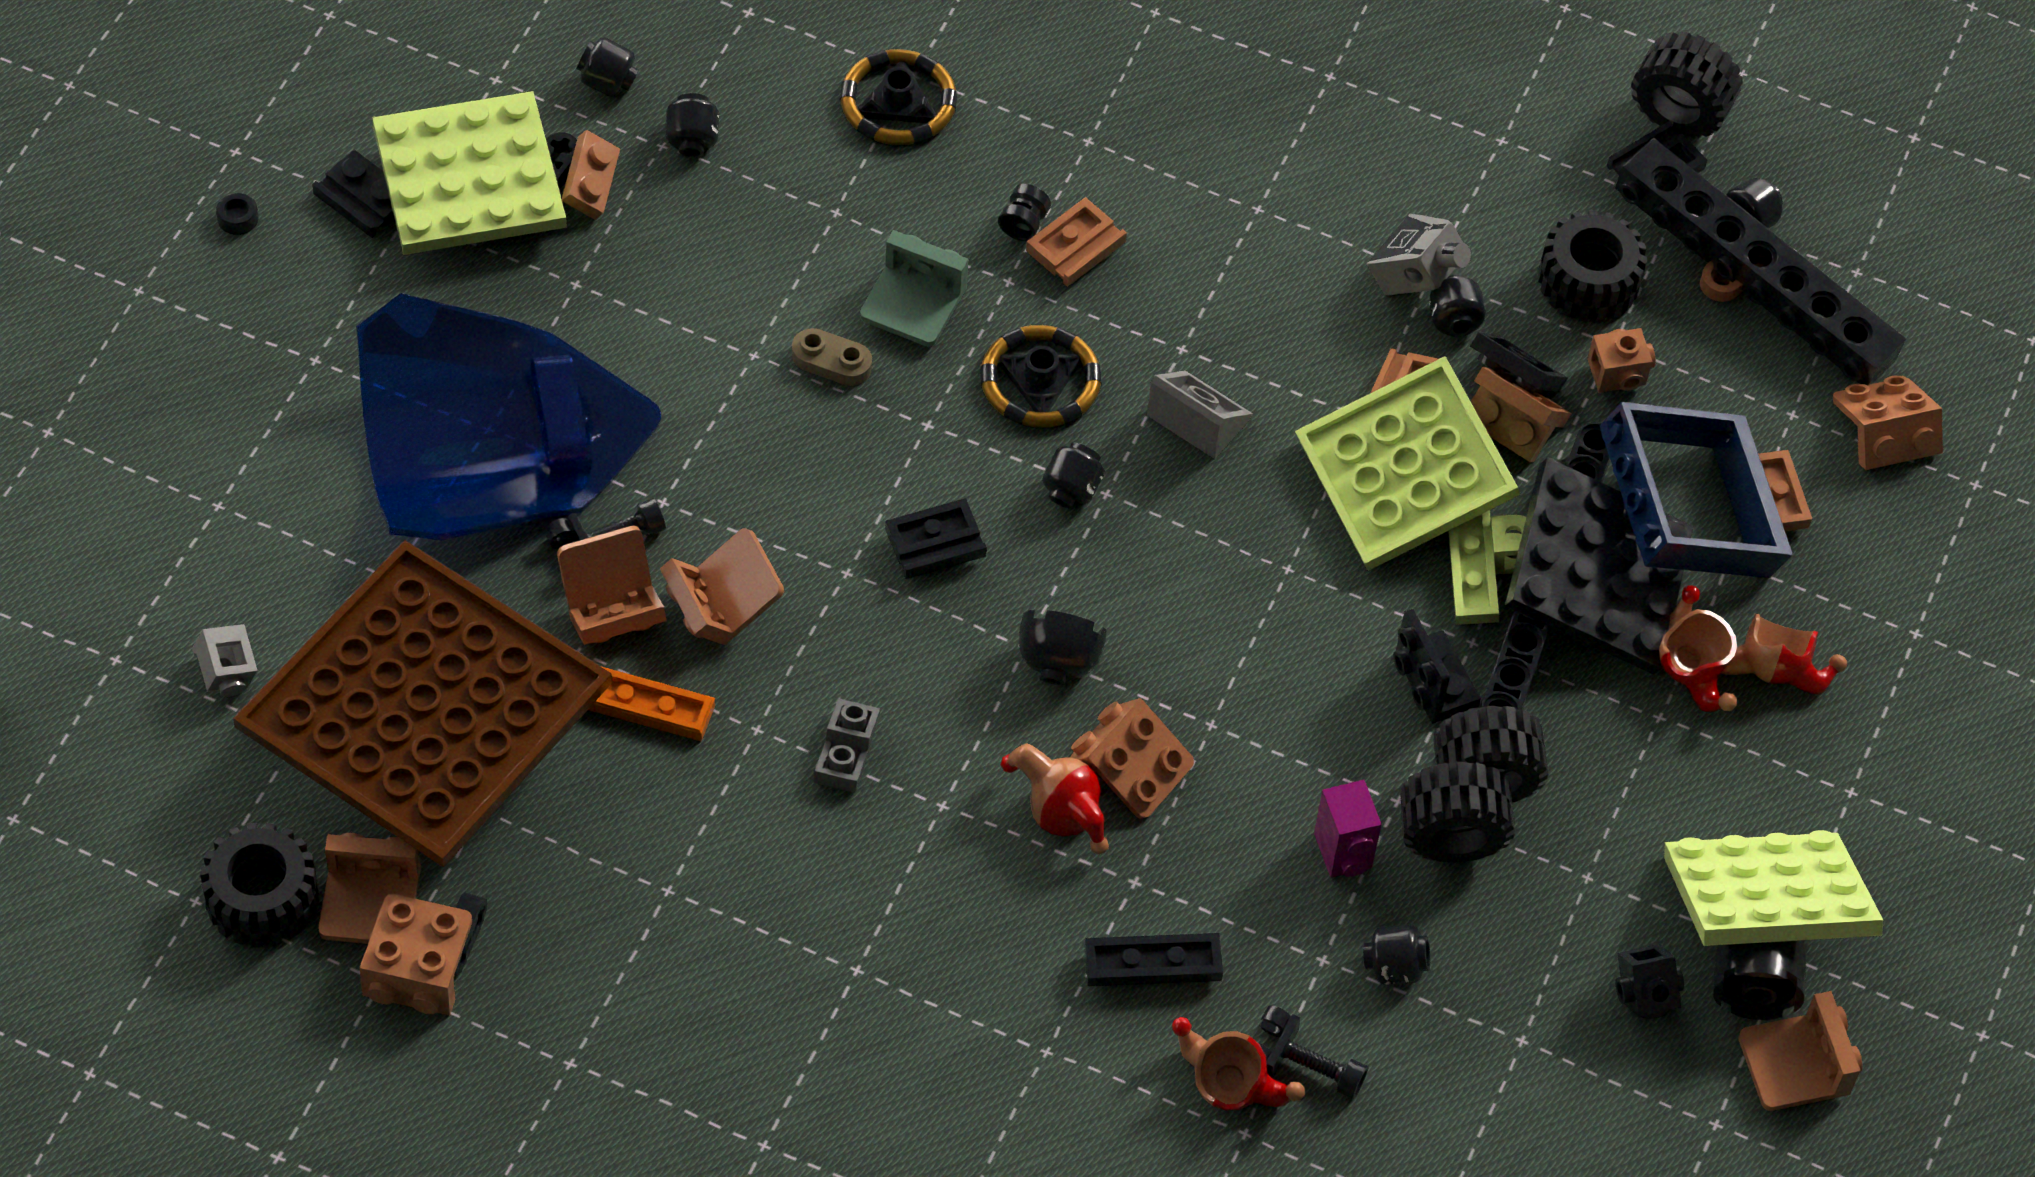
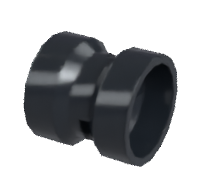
[998,184,1051,241]

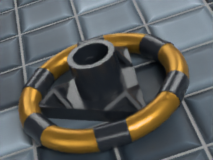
[840,49,957,145]
[980,325,1102,428]

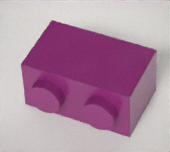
[1314,779,1382,878]

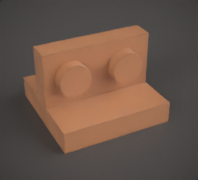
[1471,367,1572,462]

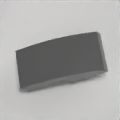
[813,698,880,793]

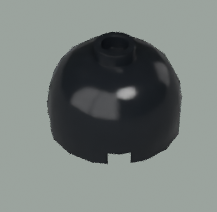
[1019,610,1107,685]

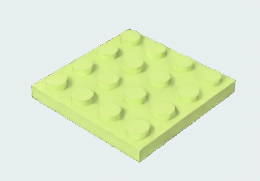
[372,91,567,255]
[1295,356,1520,571]
[1664,830,1883,946]

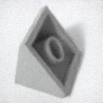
[1147,371,1253,459]

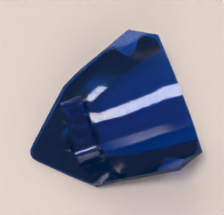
[356,293,661,541]

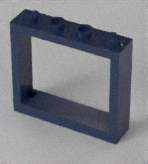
[1600,402,1793,578]

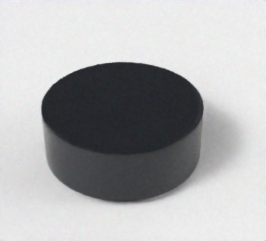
[216,193,259,235]

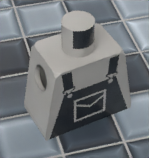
[1367,214,1471,295]

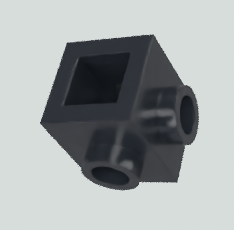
[1615,944,1684,1019]

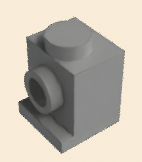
[192,624,258,697]

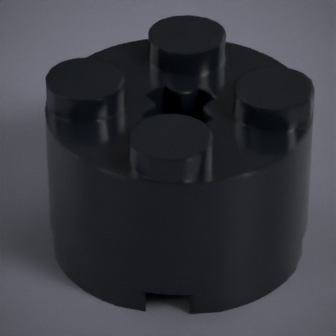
[1713,940,1807,1020]

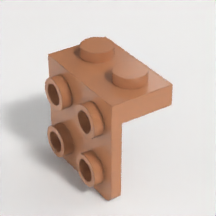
[1833,376,1943,470]
[557,526,667,645]
[660,528,784,645]
[1069,698,1194,818]
[318,833,421,944]
[360,894,472,1016]
[1738,991,1863,1111]

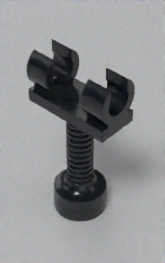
[545,498,666,549]
[1259,1006,1369,1099]

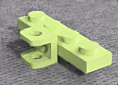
[1448,510,1526,625]

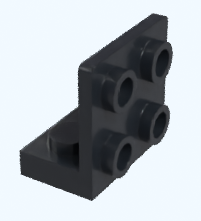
[1393,609,1481,724]

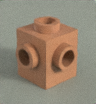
[1587,328,1656,393]

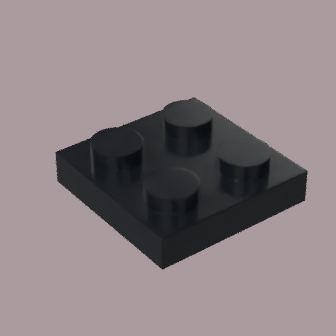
[1470,332,1568,394]

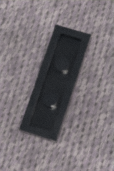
[1084,933,1223,986]

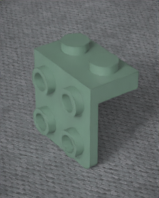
[860,230,969,347]

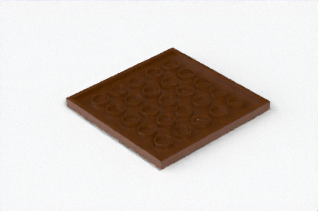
[233,540,612,867]

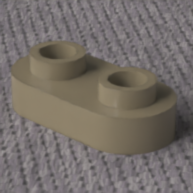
[792,328,872,386]

